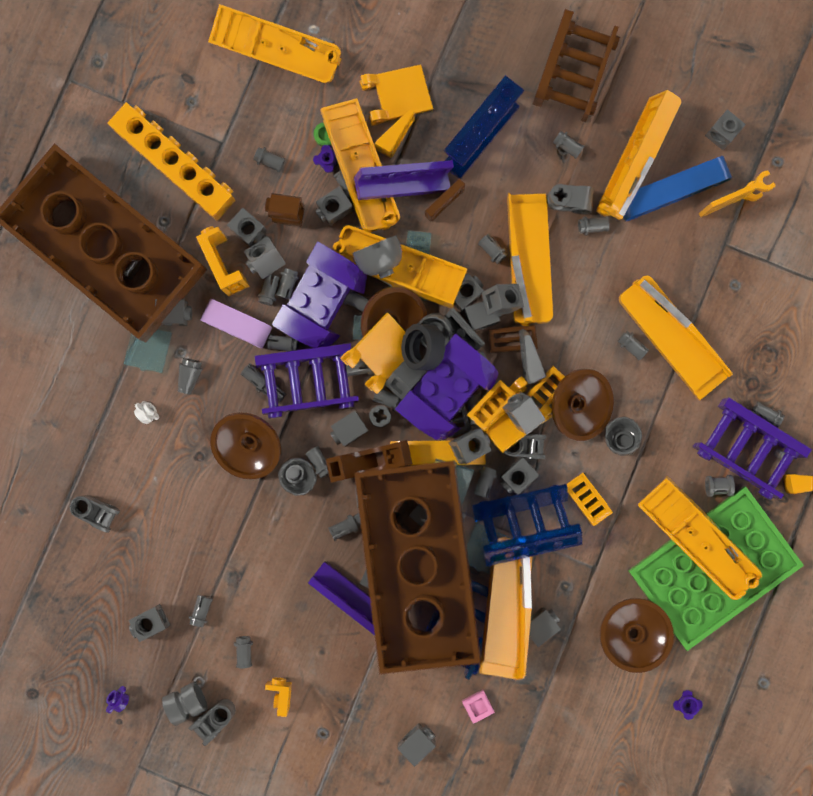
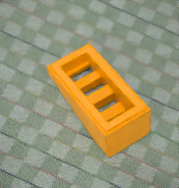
[375,109,415,158]
[526,365,565,409]
[467,380,515,432]
[563,473,613,526]
[783,474,813,494]

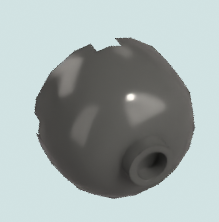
[352,235,402,279]

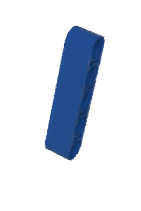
[623,156,733,222]

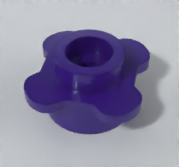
[313,145,338,173]
[106,686,129,713]
[673,690,703,720]

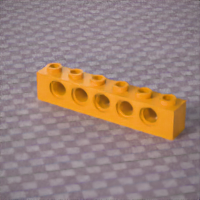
[107,102,236,221]

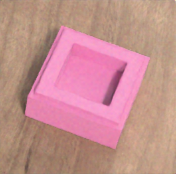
[462,690,495,724]

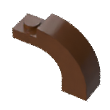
[326,440,413,483]

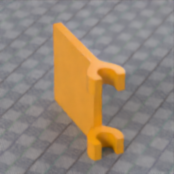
[359,65,433,126]
[699,171,776,217]
[340,313,405,394]
[477,376,552,453]

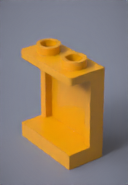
[196,226,250,296]

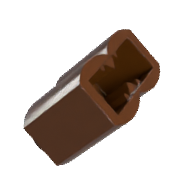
[265,193,305,227]

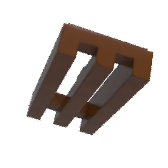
[425,178,465,222]
[488,325,538,353]

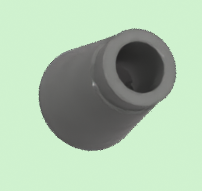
[177,358,203,395]

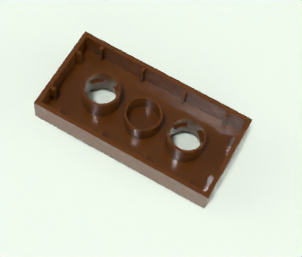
[0,143,207,343]
[354,460,481,674]

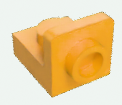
[265,677,292,717]

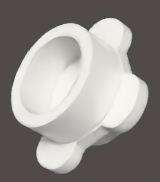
[134,401,159,424]

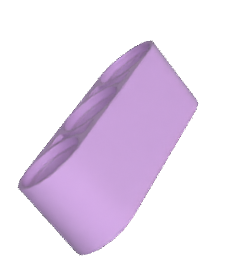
[200,299,272,349]

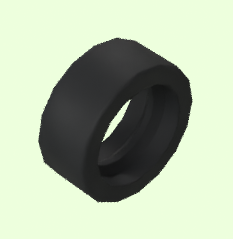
[401,323,445,370]

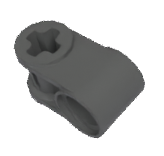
[546,184,594,214]
[503,434,546,459]
[69,495,120,533]
[189,699,236,746]

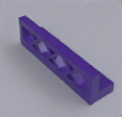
[354,160,454,200]
[308,561,375,635]

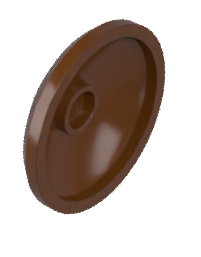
[361,287,427,344]
[552,369,614,441]
[210,412,281,479]
[600,598,674,673]

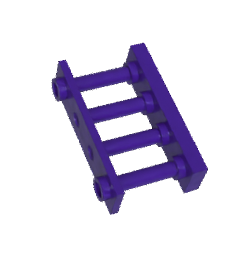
[255,343,359,419]
[693,397,812,500]

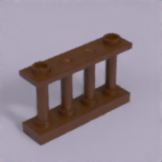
[532,9,620,122]

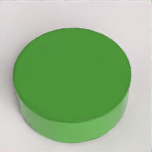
[314,122,332,147]

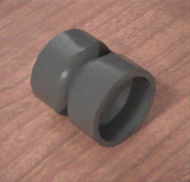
[162,681,208,726]

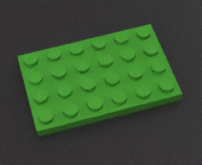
[628,486,804,651]

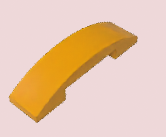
[390,441,486,465]

